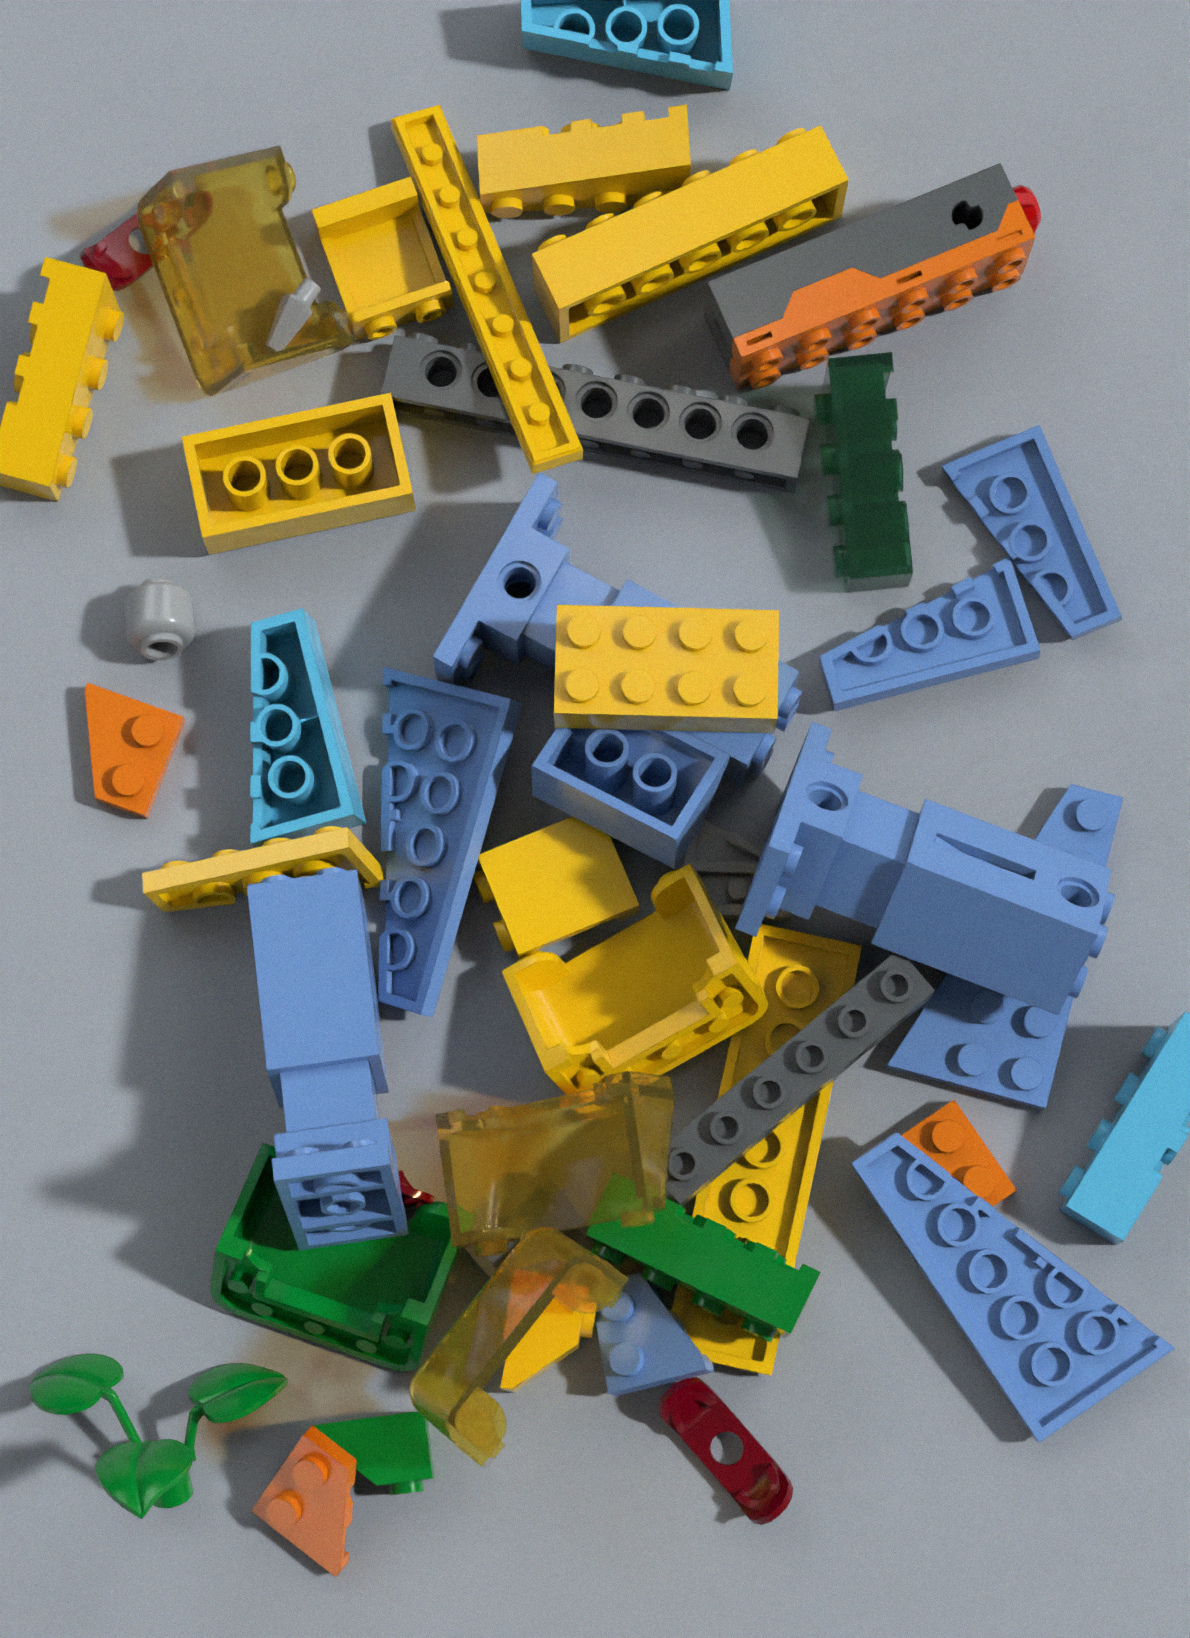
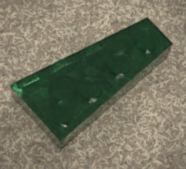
[813,352,913,593]

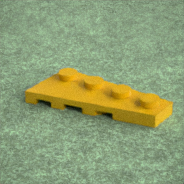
[142,826,384,912]

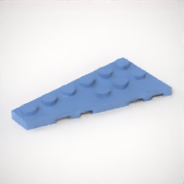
[378,667,523,1017]
[885,784,1123,1110]
[849,1132,1175,1443]

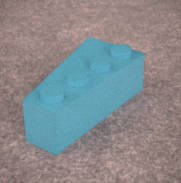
[520,0,733,90]
[250,608,367,847]

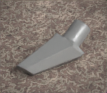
[264,278,321,360]

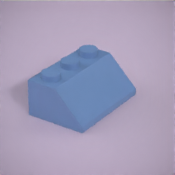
[532,728,730,869]

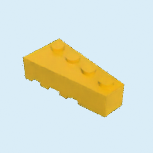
[477,104,691,218]
[0,257,124,502]

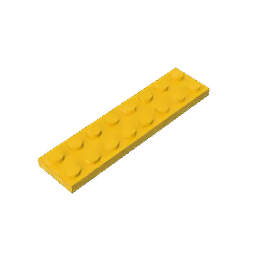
[672,924,862,1376]

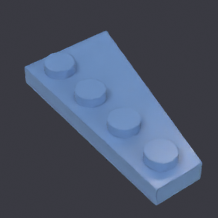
[941,425,1122,640]
[819,556,1041,712]

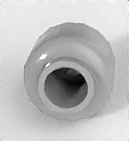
[124,577,195,660]

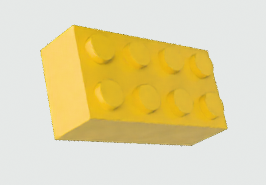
[181,392,416,555]
[554,605,779,733]

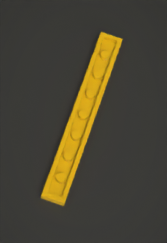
[391,104,583,474]

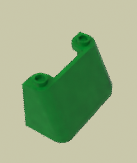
[210,1143,471,1372]

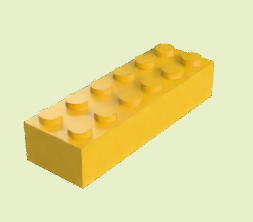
[532,125,849,344]

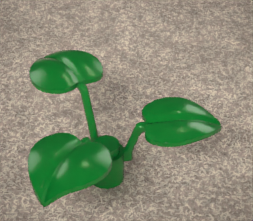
[29,1353,288,1519]

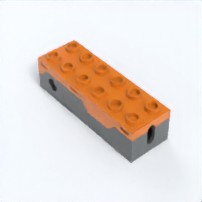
[704,163,1041,390]

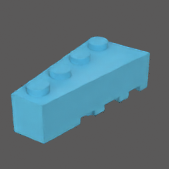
[1058,1011,1190,1245]

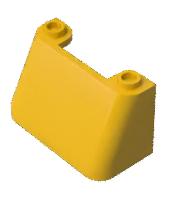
[501,863,768,1110]

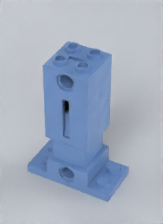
[433,472,802,787]
[735,722,1115,1015]
[247,867,409,1251]

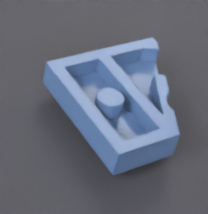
[589,1272,714,1396]

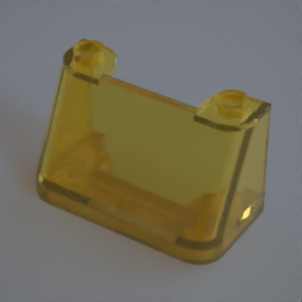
[137,145,353,396]
[435,1071,675,1257]
[409,1227,629,1468]

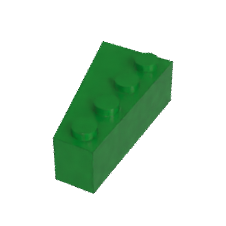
[586,1175,821,1343]

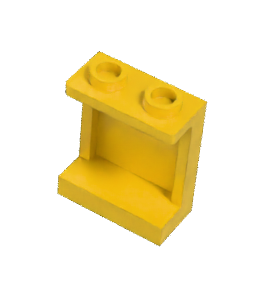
[312,176,454,340]
[473,817,639,960]

